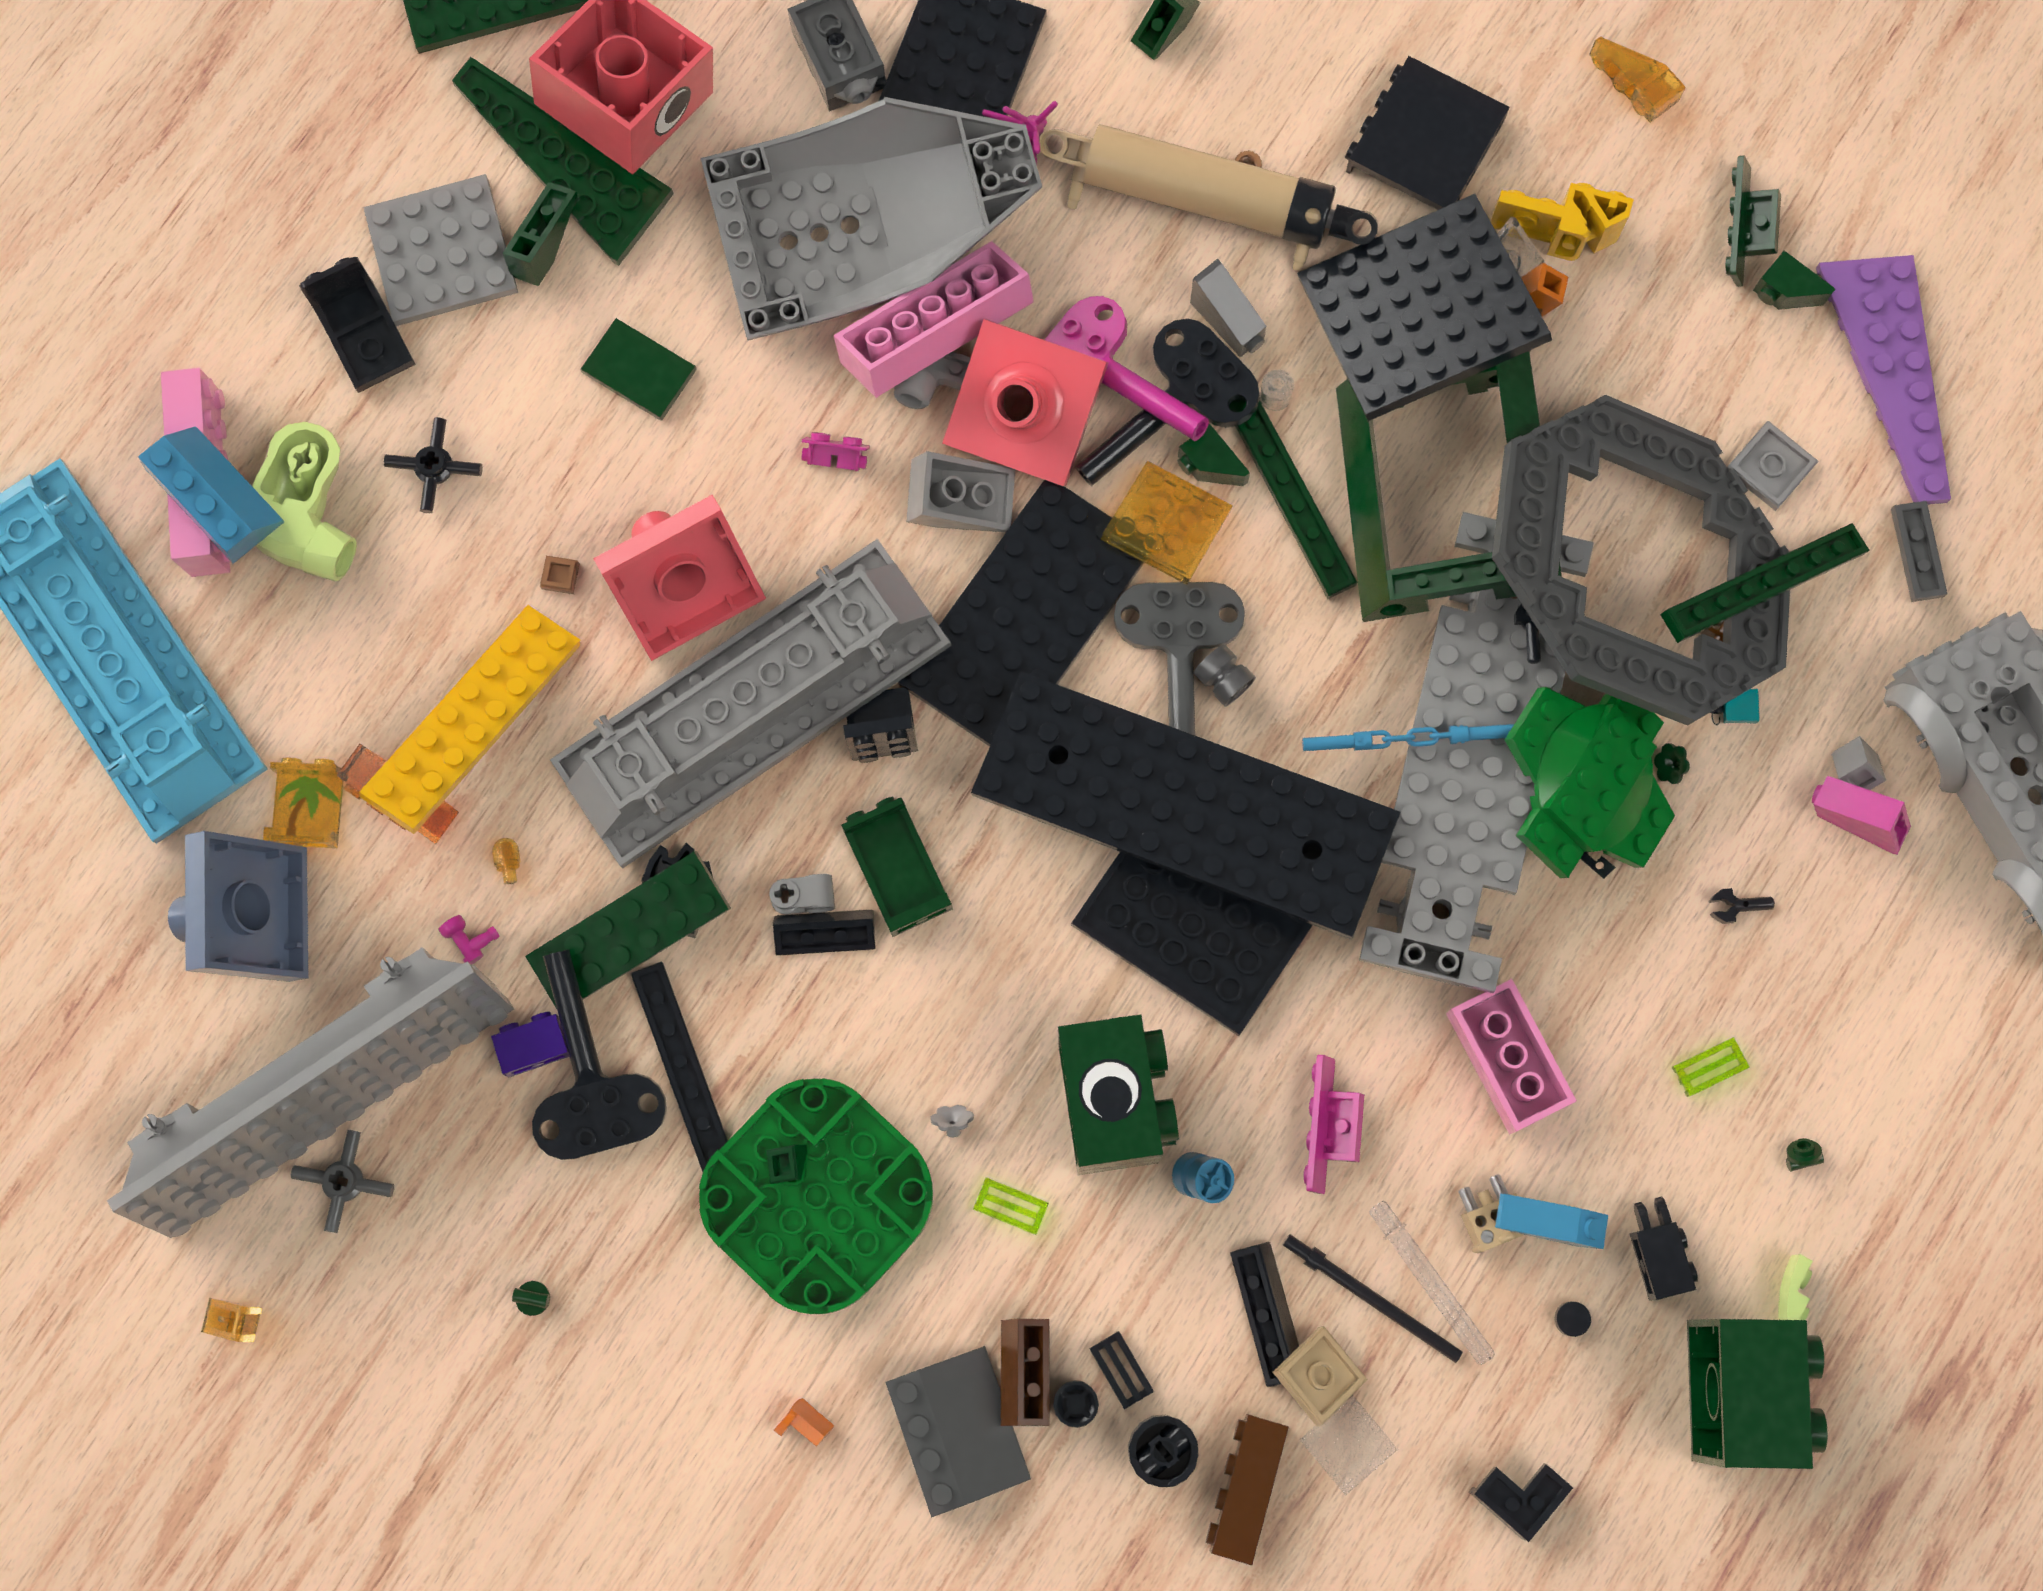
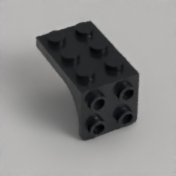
[299,257,416,393]
[843,687,918,763]

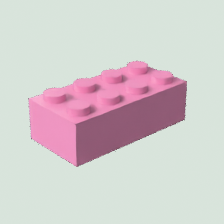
[1446,979,1577,1135]

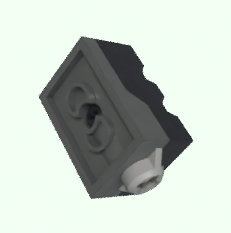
[787,0,886,112]

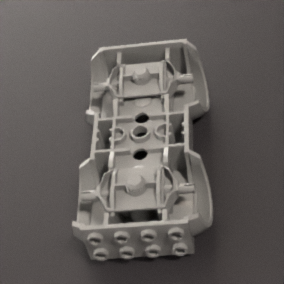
[1884,611,2043,935]

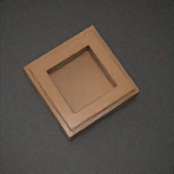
[540,555,580,594]

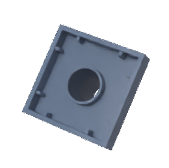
[168,831,309,982]

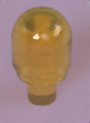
[492,838,521,884]

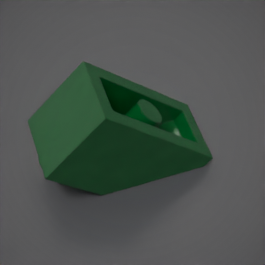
[1131,0,1201,60]
[1753,250,1836,310]
[1177,424,1250,486]

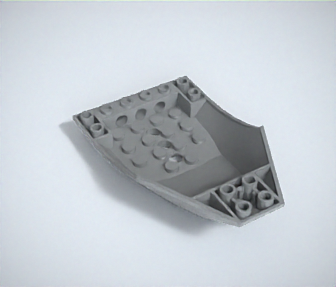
[701,97,1042,341]

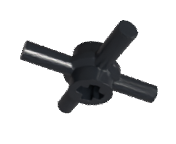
[384,417,483,514]

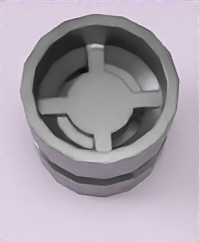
[1194,644,1256,707]

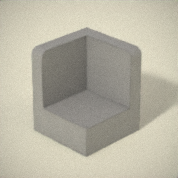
[1832,736,1886,790]

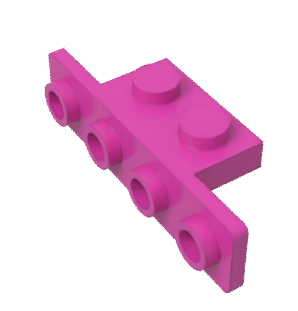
[1303,1055,1365,1194]

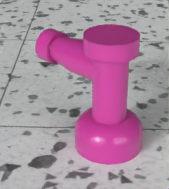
[438,915,500,965]

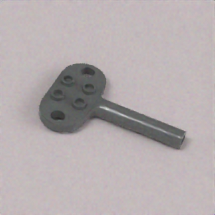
[1114,582,1245,735]

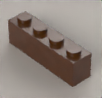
[1205,1414,1289,1566]

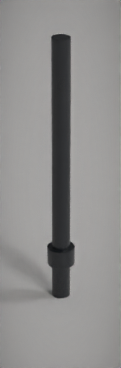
[1283,1234,1463,1363]

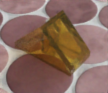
[201,1298,262,1342]

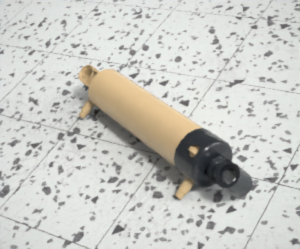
[1039,124,1378,271]

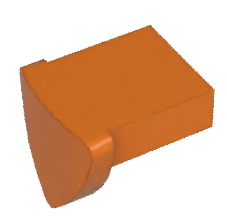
[774,1398,834,1447]

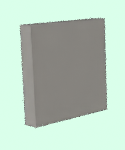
[1727,421,1819,511]

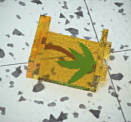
[263,757,345,849]

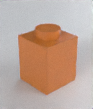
[1521,263,1568,317]

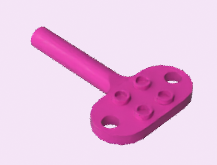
[1027,296,1209,441]

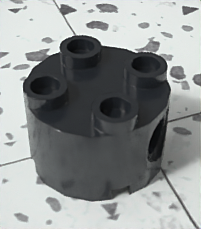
[1128,1414,1199,1487]

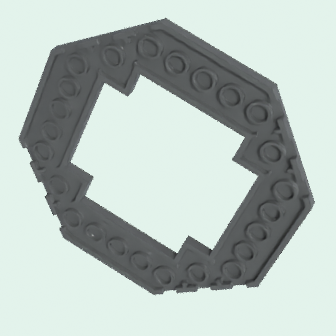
[1492,395,1790,726]

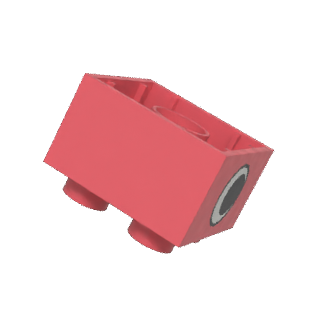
[529,0,713,174]

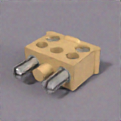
[1459,1174,1524,1254]

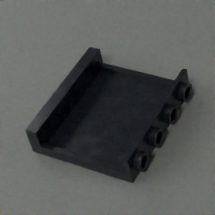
[1345,56,1510,210]

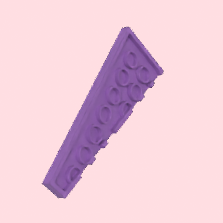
[1816,255,1951,505]

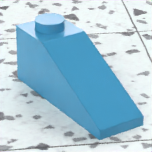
[1495,1193,1608,1249]

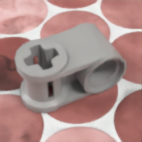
[769,874,835,915]

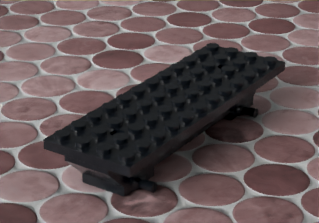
[971,671,1401,940]

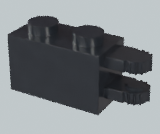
[1629,1196,1698,1301]

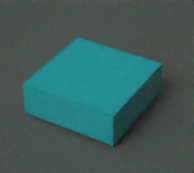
[1723,689,1759,724]

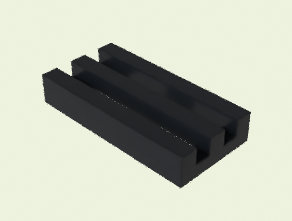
[1089,1331,1154,1410]

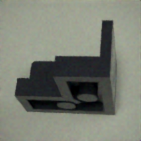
[1469,1463,1573,1542]

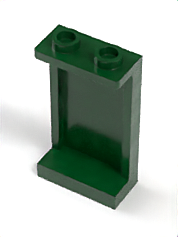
[841,797,953,937]

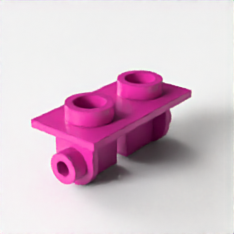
[801,432,870,471]

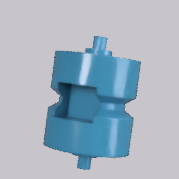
[1172,1152,1234,1203]

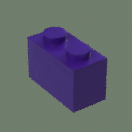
[491,1011,570,1077]

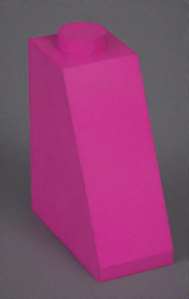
[1812,776,1911,855]

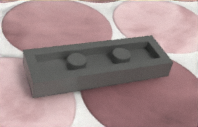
[1891,501,1948,602]

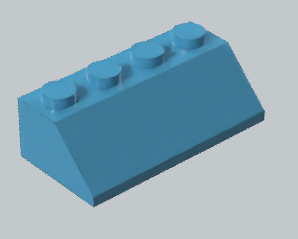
[138,426,284,564]

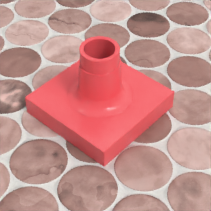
[942,319,1109,486]
[593,495,766,661]

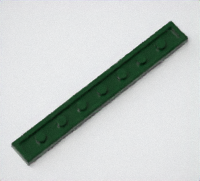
[1229,399,1358,599]
[1660,523,1870,643]

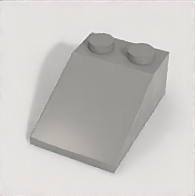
[906,451,1015,532]

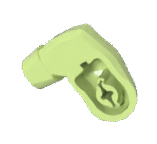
[252,422,357,581]

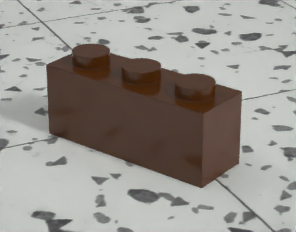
[1001,1318,1050,1426]

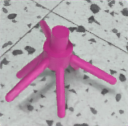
[982,101,1058,165]

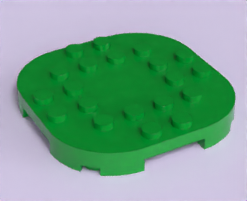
[699,1078,933,1314]

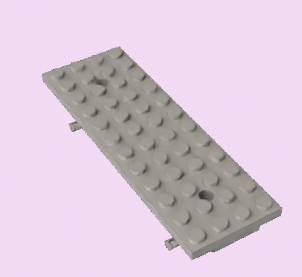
[550,539,952,868]
[107,948,514,1238]

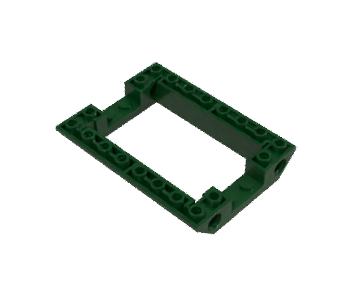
[1336,351,1562,622]

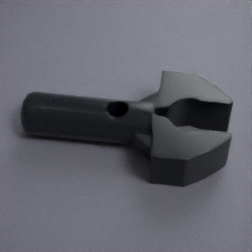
[1514,604,1541,664]
[1708,888,1775,924]

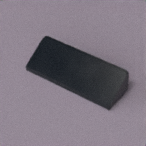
[773,910,876,956]

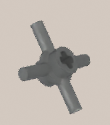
[291,1130,394,1233]

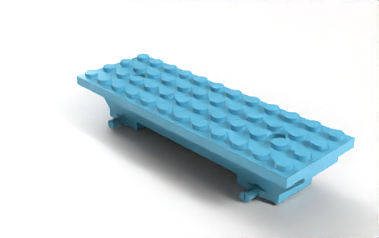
[0,458,268,844]

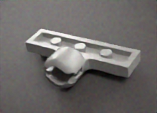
[894,352,971,409]

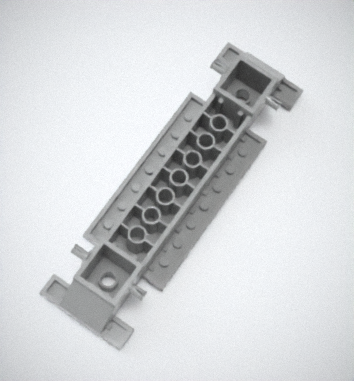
[1359,512,1594,993]

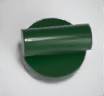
[1786,1138,1824,1172]
[512,1281,550,1316]

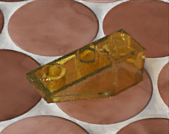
[1589,36,1686,123]

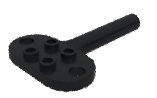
[1076,319,1260,486]
[532,949,667,1160]

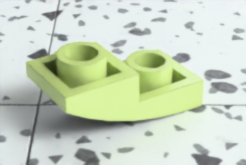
[1778,1254,1813,1320]

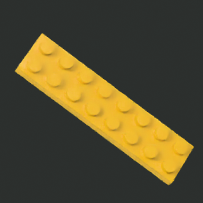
[359,605,580,834]

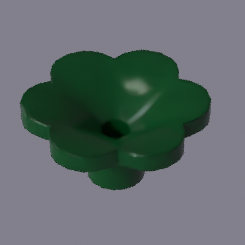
[1654,743,1690,784]

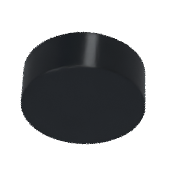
[1554,1302,1591,1337]

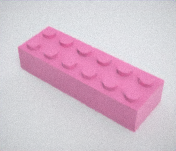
[834,241,1033,398]
[161,368,231,577]

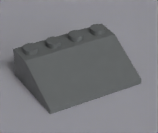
[886,1346,1031,1518]

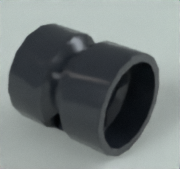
[1053,1380,1099,1428]

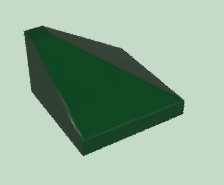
[766,1145,807,1184]

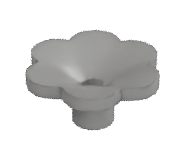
[931,1105,974,1138]

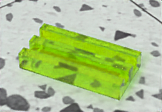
[1672,1037,1750,1098]
[973,1178,1049,1235]

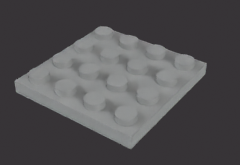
[363,174,518,326]

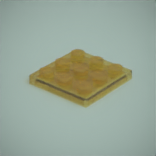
[1101,461,1233,585]

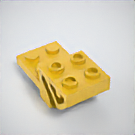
[1490,183,1634,261]

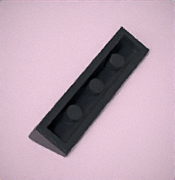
[1230,1242,1299,1387]

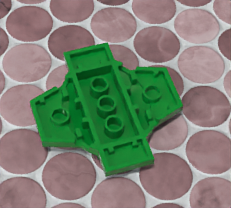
[1505,687,1675,878]

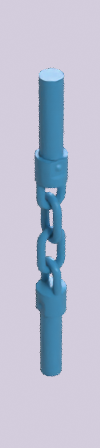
[1302,724,1514,751]

